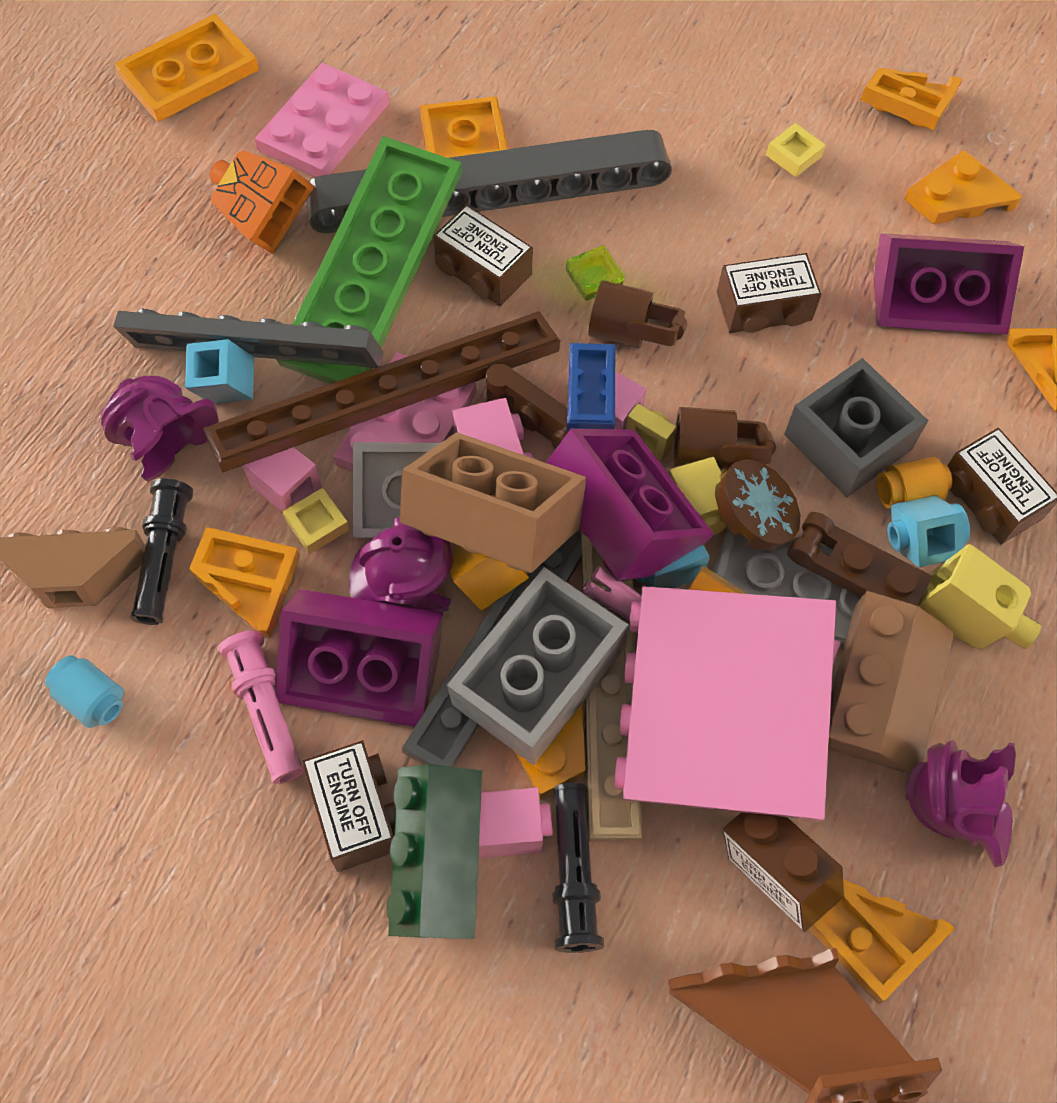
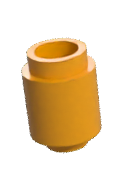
[876,456,952,509]

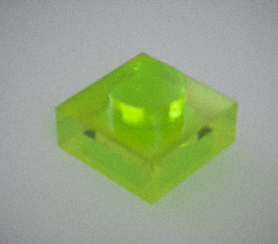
[566,245,624,301]

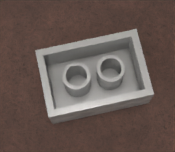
[447,567,628,765]

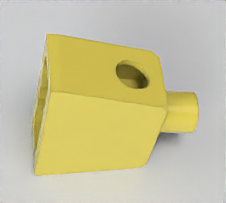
[918,544,1041,649]

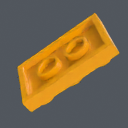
[114,13,259,122]

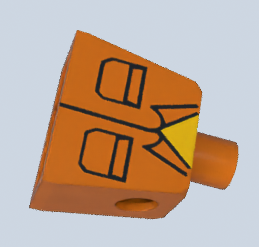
[209,150,315,254]

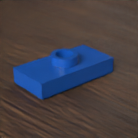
[567,343,616,431]

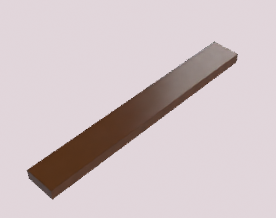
[203,311,560,473]

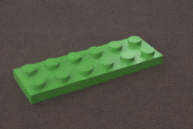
[276,136,463,384]

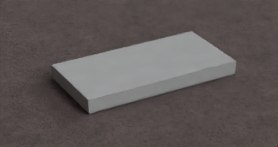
[714,529,861,650]

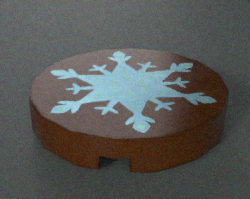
[715,459,801,552]

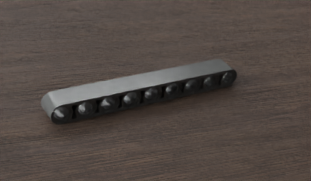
[306,130,672,233]

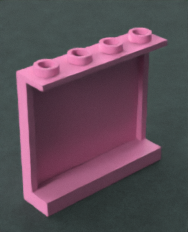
[615,586,836,823]

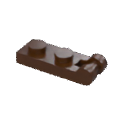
[486,364,569,449]
[787,512,932,606]

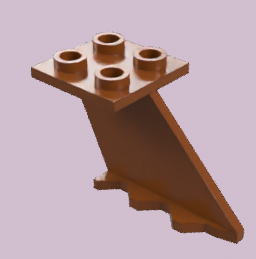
[668,948,942,1103]

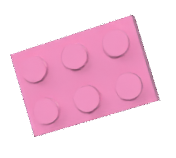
[255,62,389,177]
[334,352,477,472]

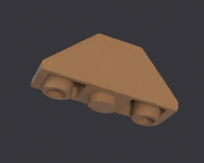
[0,527,145,608]

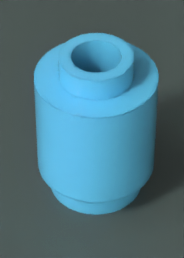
[45,655,124,728]

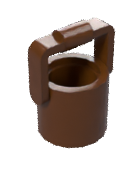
[588,280,687,348]
[674,407,776,470]

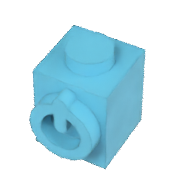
[887,495,970,567]

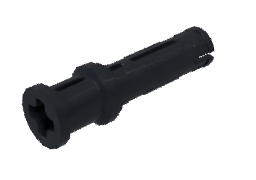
[130,478,193,625]
[552,783,604,953]

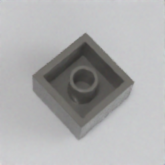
[784,358,929,497]

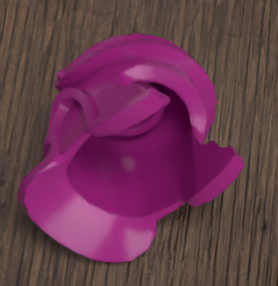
[100,376,219,482]
[349,517,453,613]
[905,740,1016,868]

